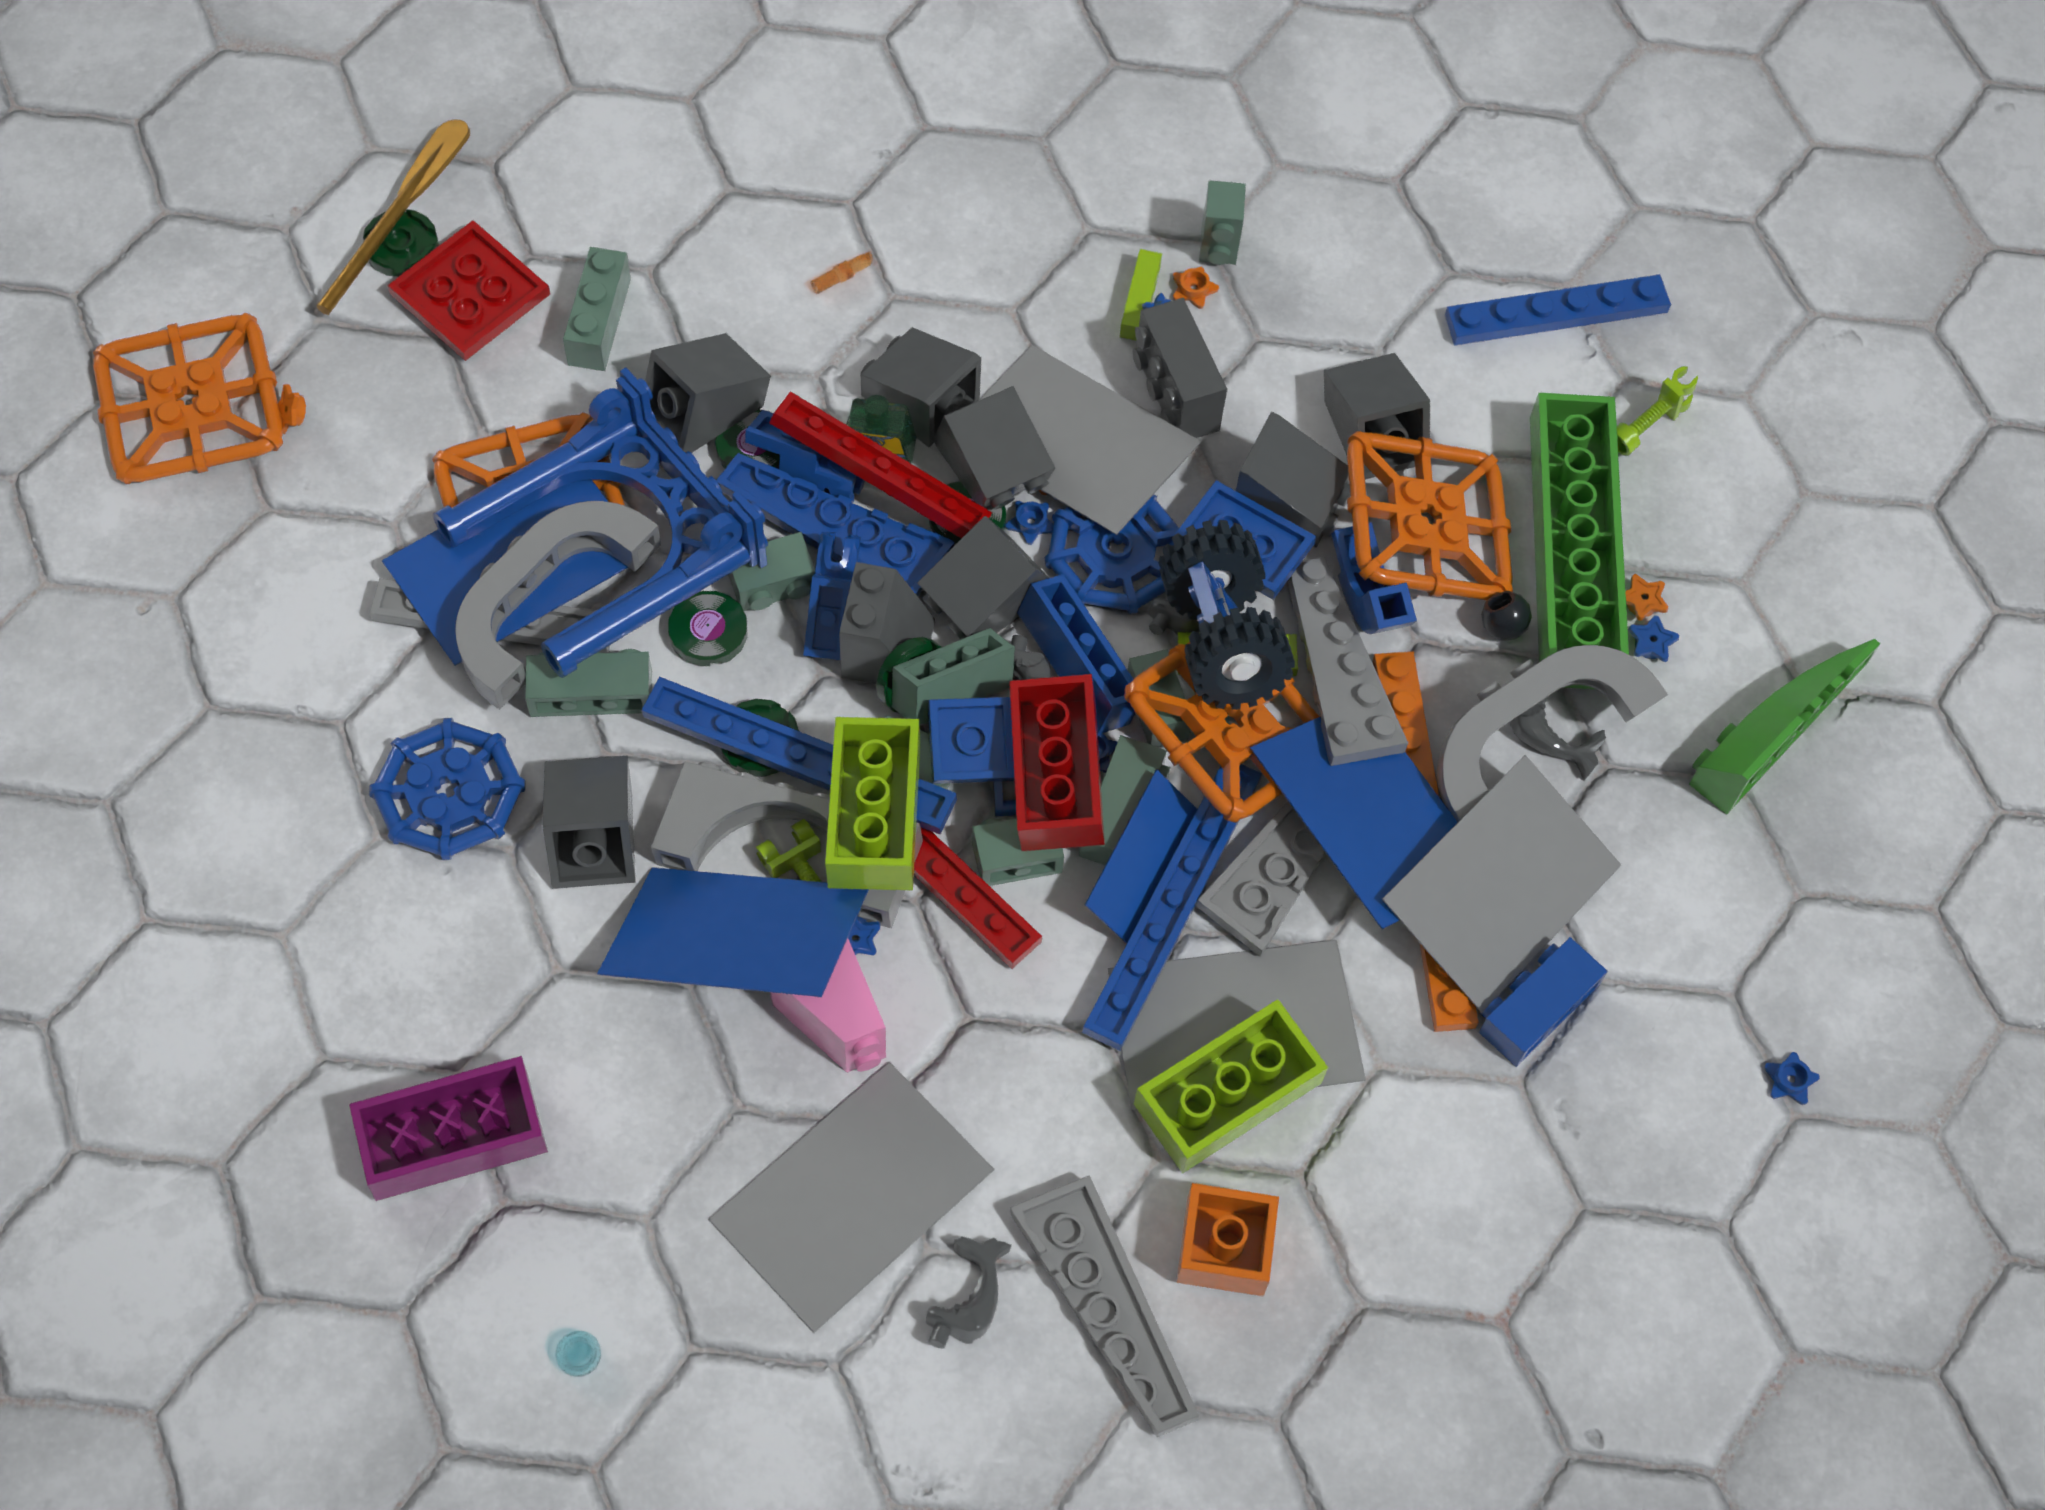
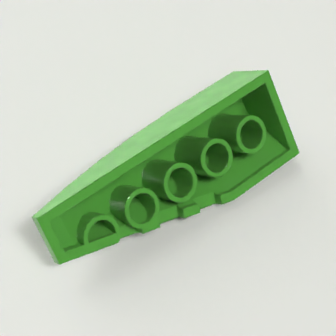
[1689,639,1881,815]

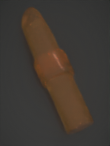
[811,251,873,294]

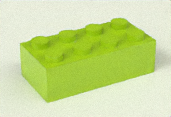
[825,717,920,891]
[1134,999,1329,1174]

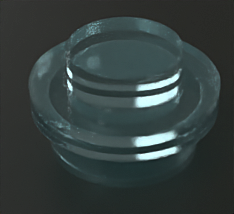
[556,1331,601,1377]

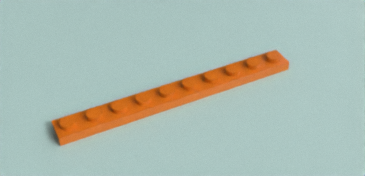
[1372,651,1479,1032]

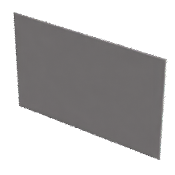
[978,345,1201,535]
[1382,755,1621,1013]
[1108,940,1366,1111]
[709,1062,995,1333]

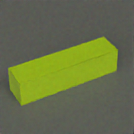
[1119,249,1162,341]

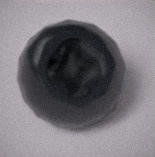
[1481,591,1532,641]

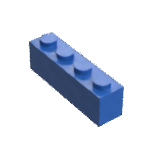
[1017,574,1136,735]

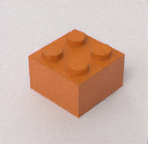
[1176,1183,1279,1296]

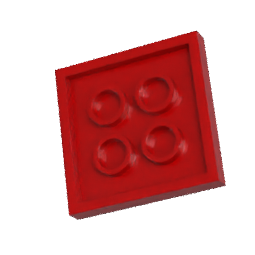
[387,220,550,361]

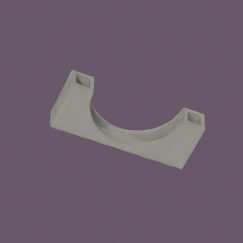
[651,761,923,929]

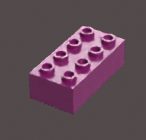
[349,1056,548,1201]

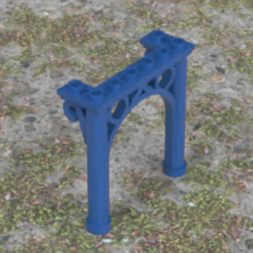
[433,367,768,678]

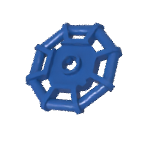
[1044,495,1179,614]
[369,718,526,860]

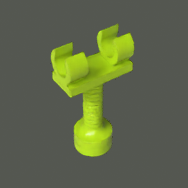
[1617,366,1698,456]
[755,819,822,882]

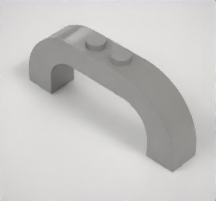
[456,501,661,710]
[1436,645,1668,822]

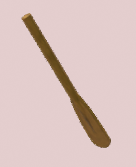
[317,120,471,315]

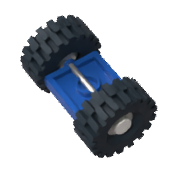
[1159,520,1295,710]

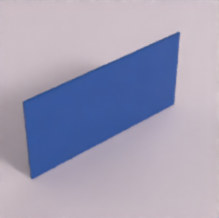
[1085,769,1198,944]

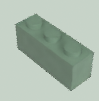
[563,246,631,371]
[892,628,1015,725]
[525,649,652,717]
[1079,735,1171,865]

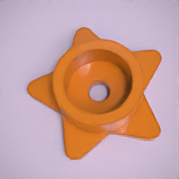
[1173,267,1219,309]
[278,384,306,434]
[1626,574,1668,621]

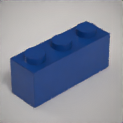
[1479,937,1608,1067]

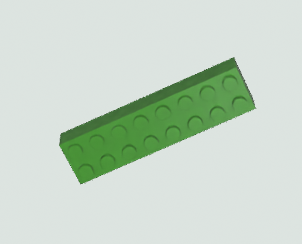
[1530,393,1629,690]

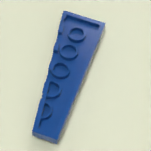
[716,453,954,596]

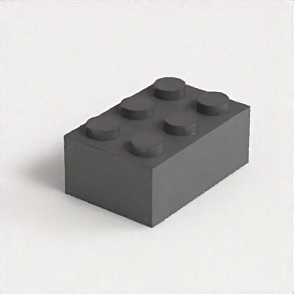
[1132,297,1227,438]

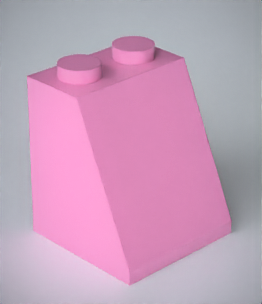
[770,939,886,1072]

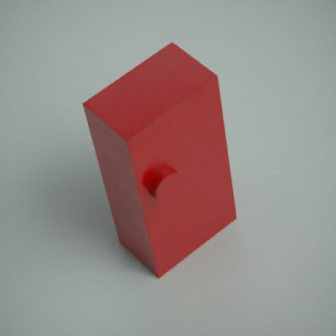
[1010,674,1105,851]

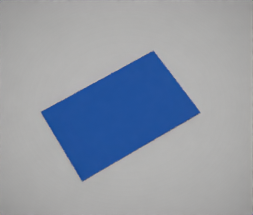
[382,479,629,666]
[1250,716,1458,929]
[597,867,869,997]

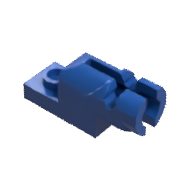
[745,410,865,502]
[803,532,861,660]

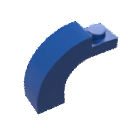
[1331,522,1417,634]

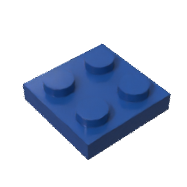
[927,697,1015,784]

